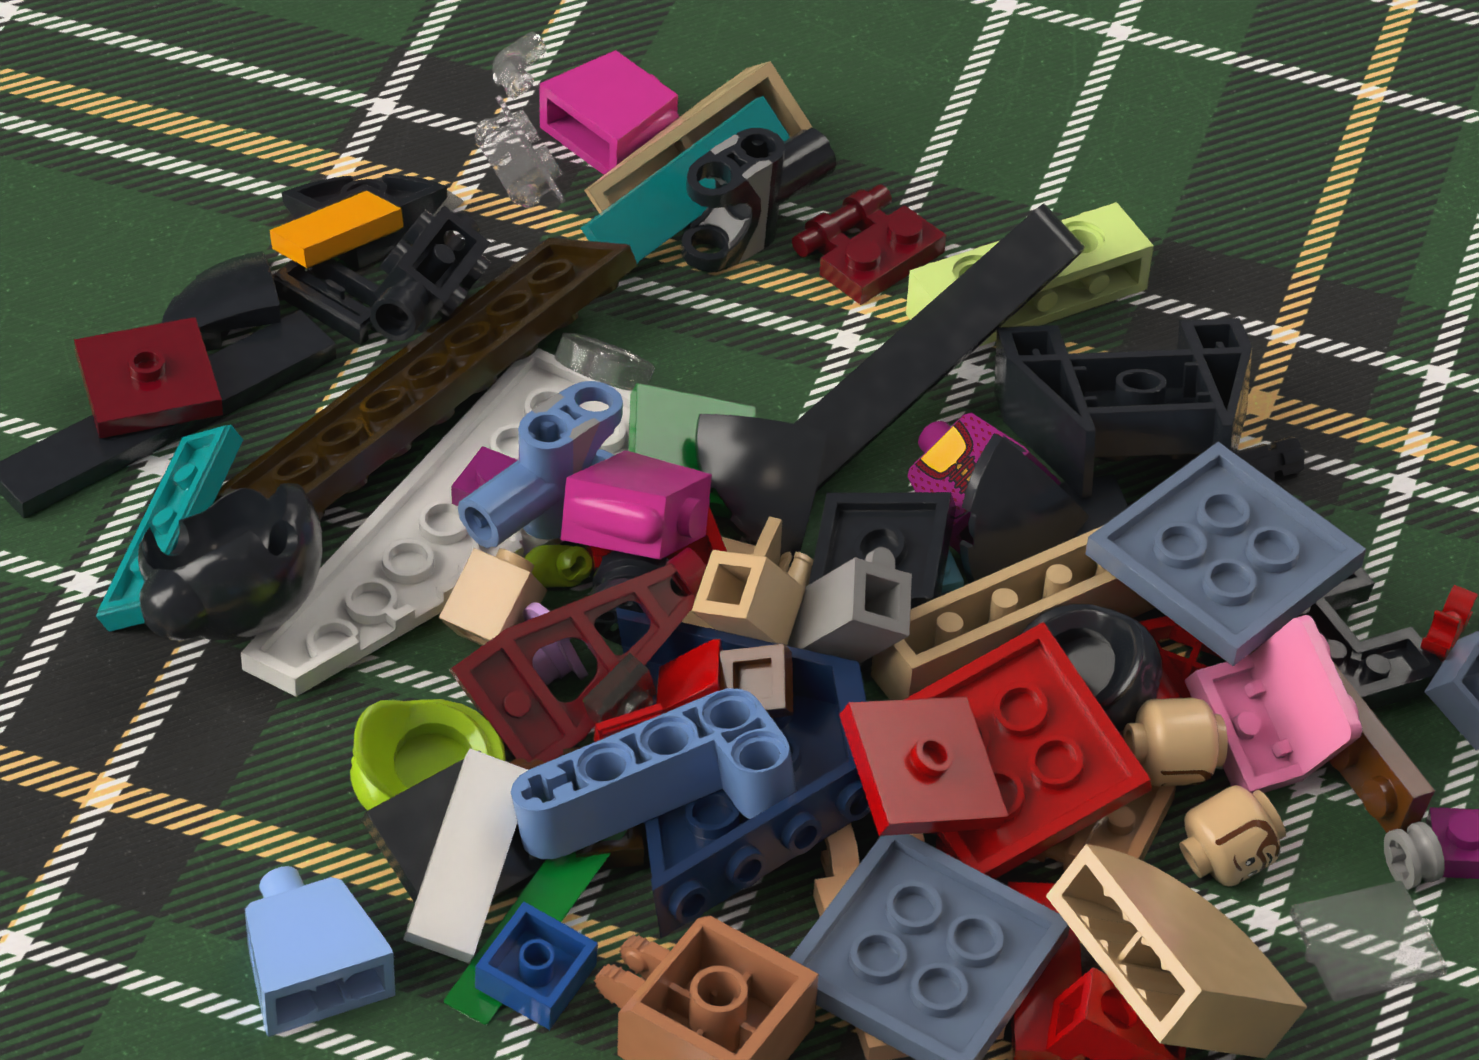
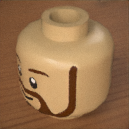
[1123,698,1228,786]
[1179,785,1286,887]

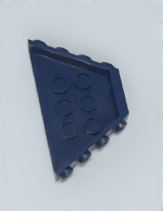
[616,607,871,939]

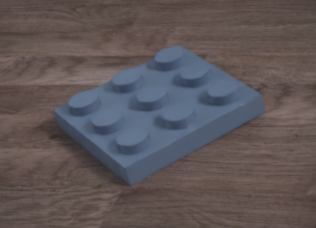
[1085,442,1366,666]
[790,834,1070,1060]

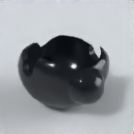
[138,483,322,641]

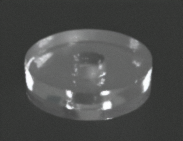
[554,333,655,392]

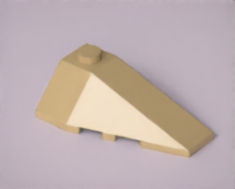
[584,61,813,214]

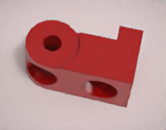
[1046,967,1187,1060]

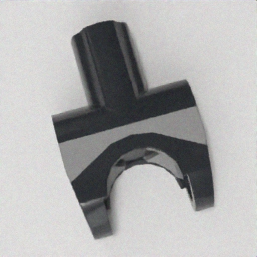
[681,128,836,272]

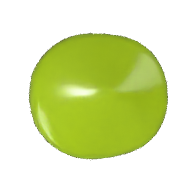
[350,699,506,811]

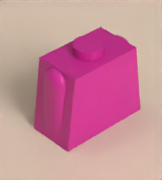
[540,50,679,175]
[561,450,712,559]

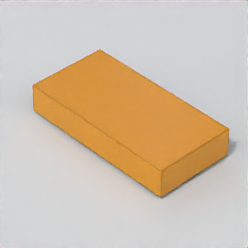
[270,191,404,268]

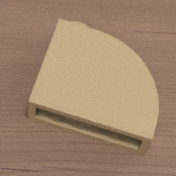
[1046,844,1307,1058]

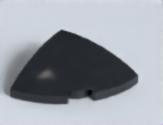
[281,174,448,270]
[161,251,281,351]
[695,414,829,563]
[959,433,1090,584]

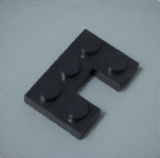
[1298,567,1442,710]

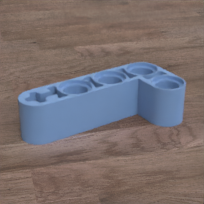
[511,689,797,859]

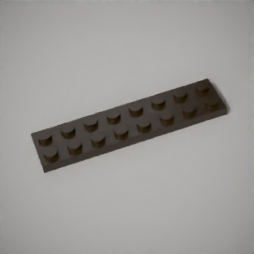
[215,238,638,520]

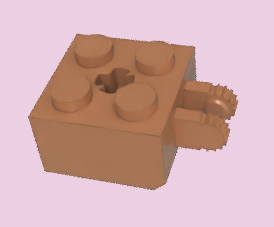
[594,916,819,1060]

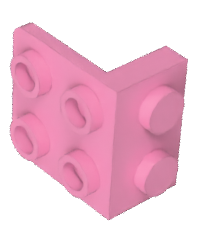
[1184,615,1362,793]

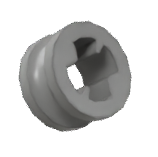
[1384,822,1445,890]

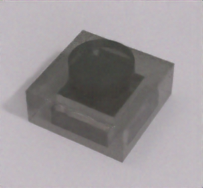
[582,653,657,724]

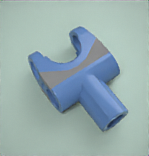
[458,381,623,549]

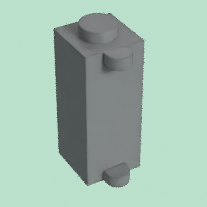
[787,547,912,664]

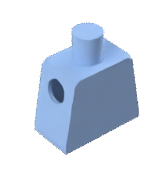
[245,866,395,1037]

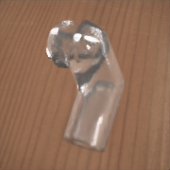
[492,32,546,99]

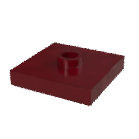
[74,317,223,439]

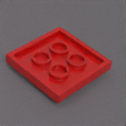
[904,622,1151,879]

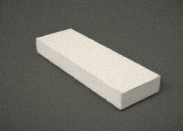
[403,748,528,963]

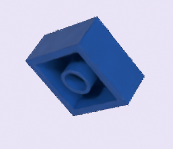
[475,901,598,1030]

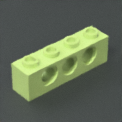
[906,202,1154,346]

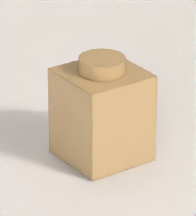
[439,548,547,646]
[692,550,806,646]

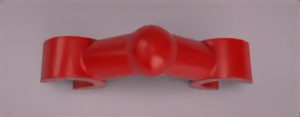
[1420,585,1479,663]

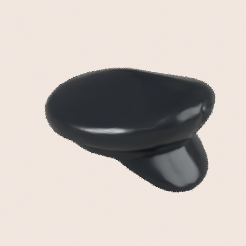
[1021,604,1163,732]

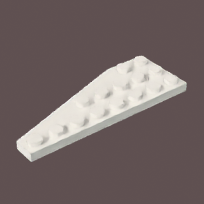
[241,348,632,697]

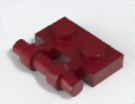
[792,184,946,305]

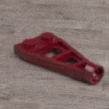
[449,547,707,762]

